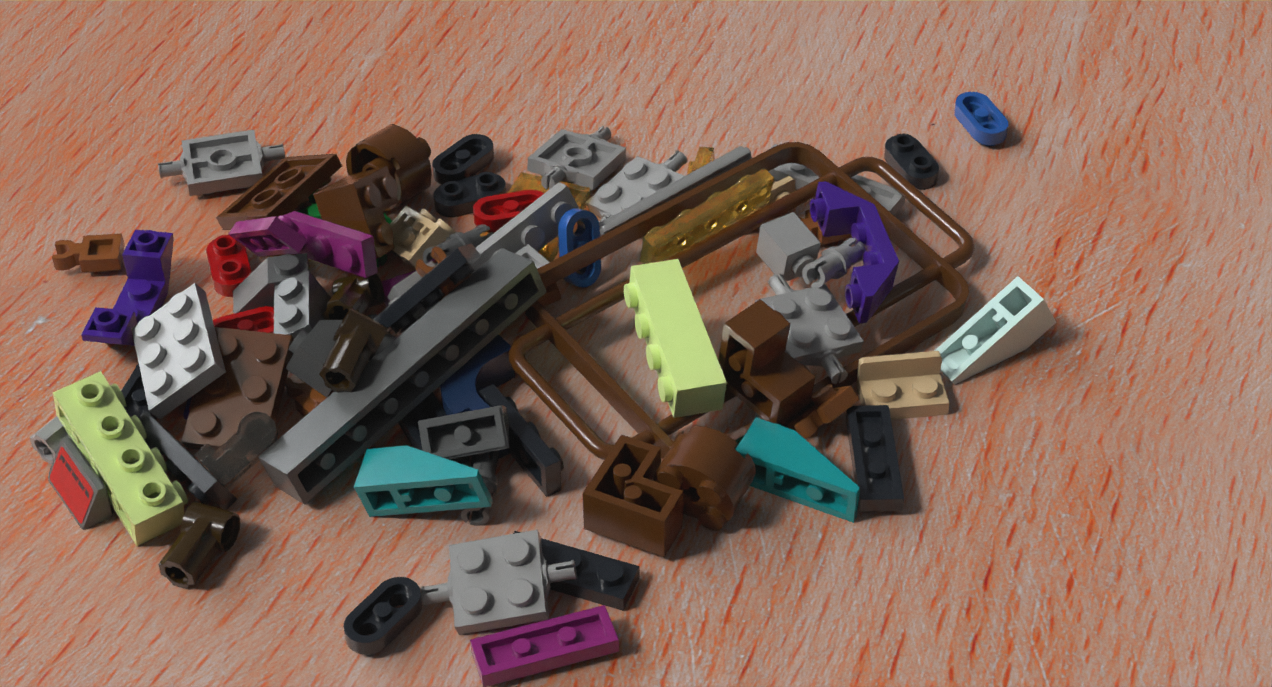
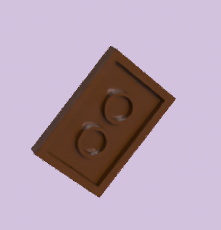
[216,154,342,230]
[181,327,294,456]

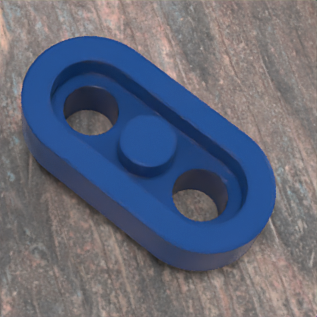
[954,92,1008,146]
[558,208,601,287]

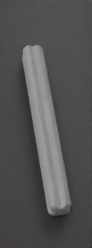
[599,146,752,236]

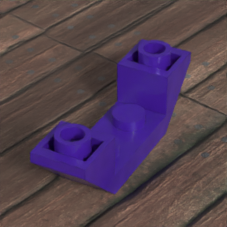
[810,181,899,324]
[81,230,174,346]

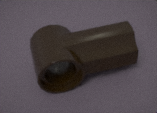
[322,273,384,320]
[319,308,388,392]
[158,501,241,589]

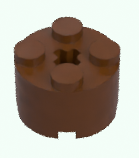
[346,124,432,212]
[654,426,756,531]

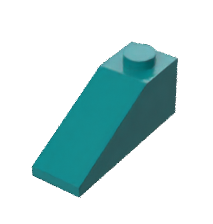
[736,417,860,523]
[354,445,493,517]

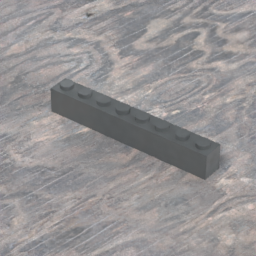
[258,248,547,505]

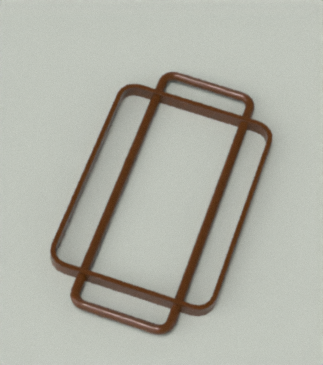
[509,142,975,460]

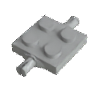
[527,126,626,190]
[158,129,285,196]
[585,150,688,223]
[754,273,864,384]
[421,529,577,635]

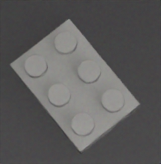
[132,283,226,419]

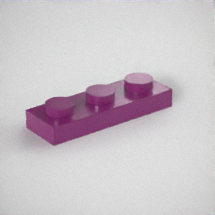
[283,211,378,278]
[228,216,307,257]
[470,605,619,687]

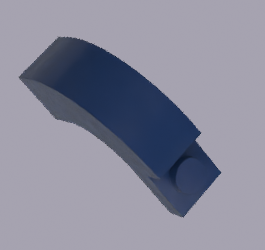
[440,334,515,459]

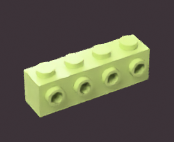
[624,259,727,418]
[53,371,188,546]

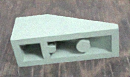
[934,276,1056,385]

